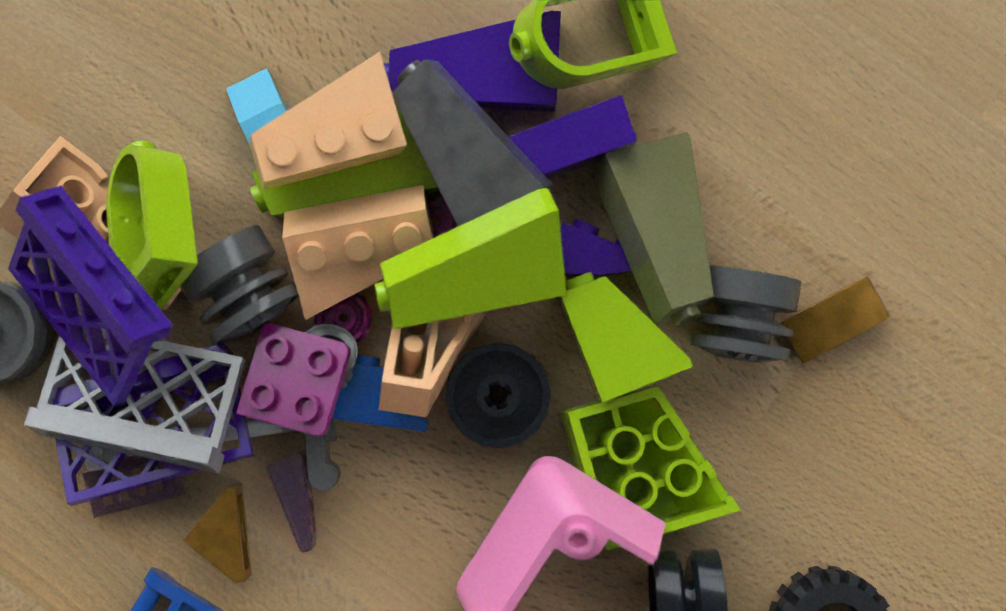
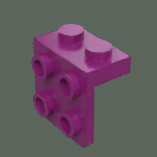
[236,322,351,437]

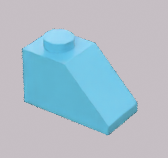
[226,68,289,144]

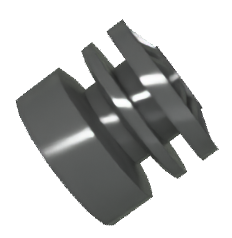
[180,225,299,345]
[691,265,802,364]

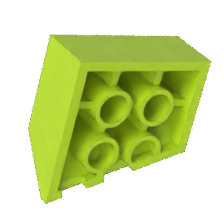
[559,386,741,551]

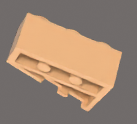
[250,52,407,190]
[282,185,434,320]
[378,311,487,417]

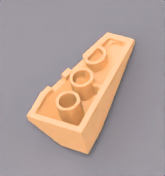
[0,136,181,310]

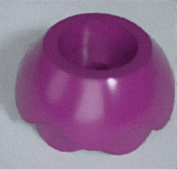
[314,293,372,343]

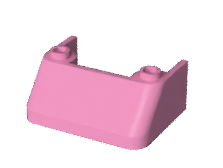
[456,456,666,611]

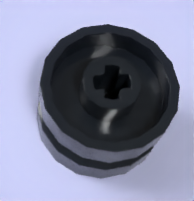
[446,343,551,448]
[648,549,728,611]

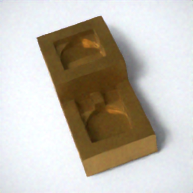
[781,275,890,364]

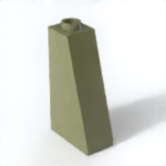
[591,132,714,326]

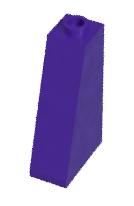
[383,11,561,112]
[509,95,637,179]

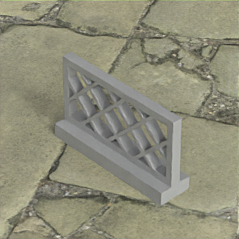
[24,326,246,474]

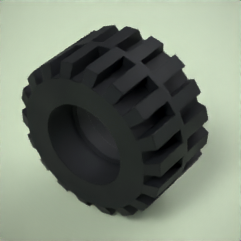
[769,565,889,611]

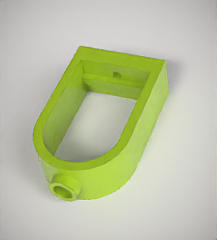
[509,0,677,89]
[106,141,198,310]

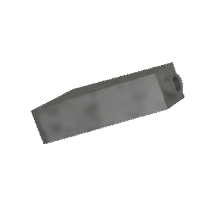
[392,59,553,227]

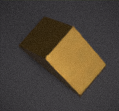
[183,483,252,583]

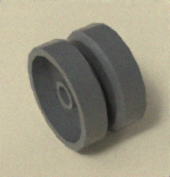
[0,281,54,383]

